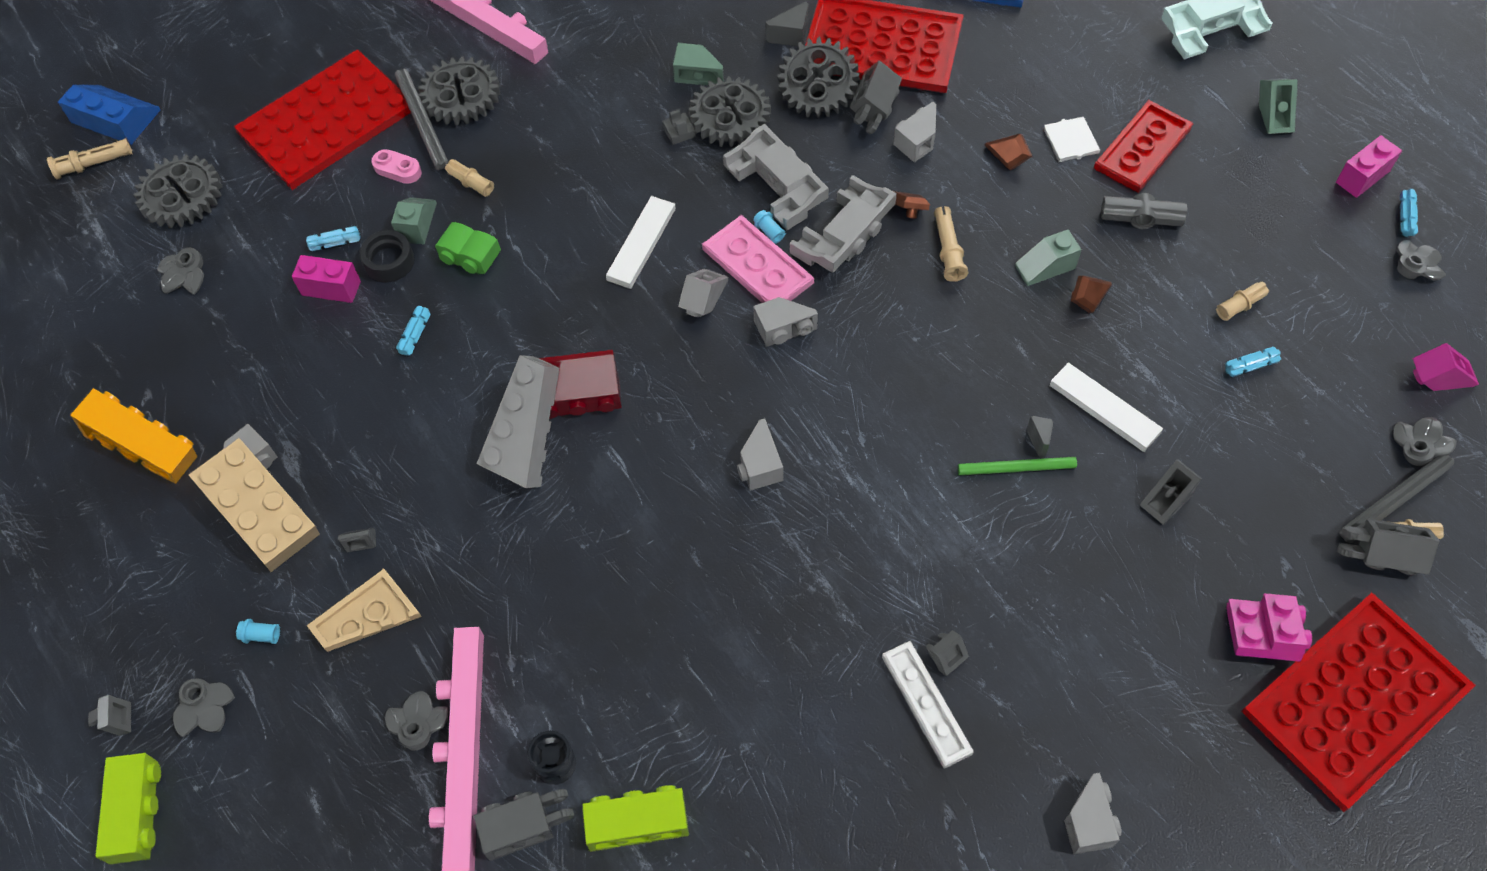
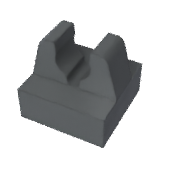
[662,109,696,145]
[926,630,969,676]
[88,695,131,736]

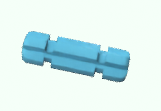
[1400,189,1418,237]
[306,226,360,251]
[396,306,430,356]
[1225,347,1281,377]

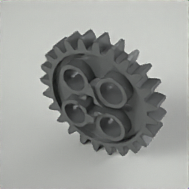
[778,37,859,119]
[418,56,501,125]
[689,76,771,147]
[134,154,223,228]

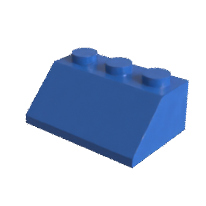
[58,85,160,145]

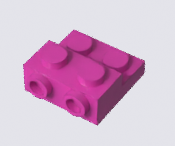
[1226,593,1312,662]

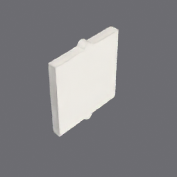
[1043,117,1100,162]

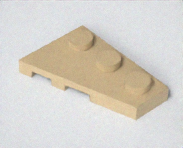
[307,569,422,652]

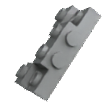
[723,124,829,231]
[790,175,897,273]

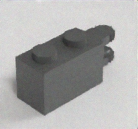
[849,60,902,134]
[1336,519,1440,575]
[473,789,574,861]

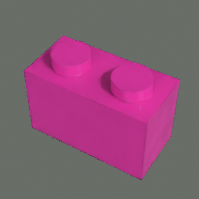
[1336,135,1402,198]
[292,255,361,303]

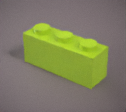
[96,753,161,864]
[582,785,689,852]

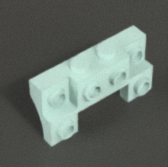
[1161,0,1273,59]

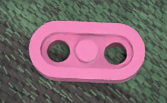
[372,149,422,184]

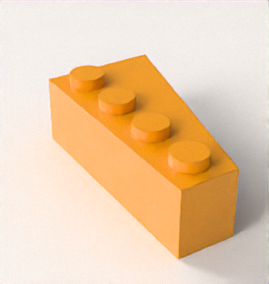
[70,388,197,484]

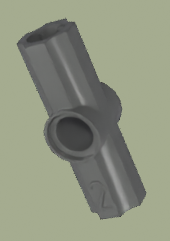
[1101,193,1187,229]

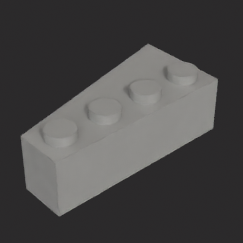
[477,355,559,488]

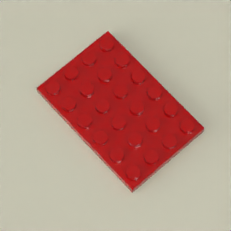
[805,0,964,93]
[234,49,411,190]
[1241,592,1476,812]

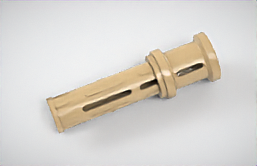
[47,138,133,180]
[934,206,968,282]

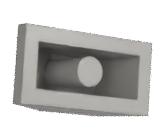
[678,269,729,317]
[737,418,783,491]

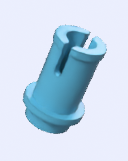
[753,210,786,244]
[236,619,280,644]

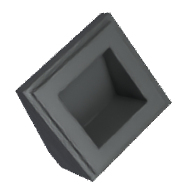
[1027,416,1053,458]
[338,527,376,552]

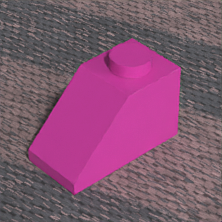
[1412,343,1479,391]

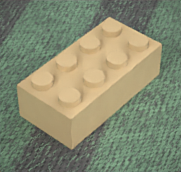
[189,438,320,572]

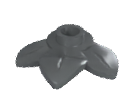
[1396,240,1446,280]
[157,247,204,295]
[1393,417,1457,466]
[173,679,235,737]
[385,691,449,750]

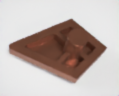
[985,134,1033,170]
[893,191,930,218]
[1071,275,1112,313]

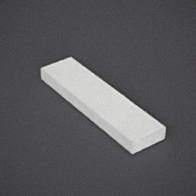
[606,196,676,289]
[1050,363,1163,452]
[882,641,974,769]

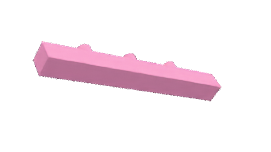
[430,0,549,64]
[429,627,484,871]

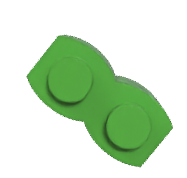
[435,222,501,274]

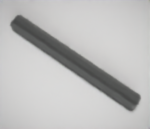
[395,68,448,170]
[1339,455,1455,543]

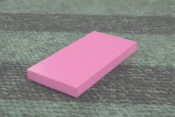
[702,215,814,303]

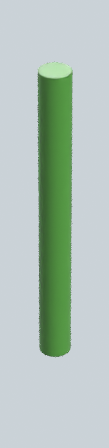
[958,457,1077,476]

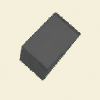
[766,1,808,46]
[1140,459,1202,524]

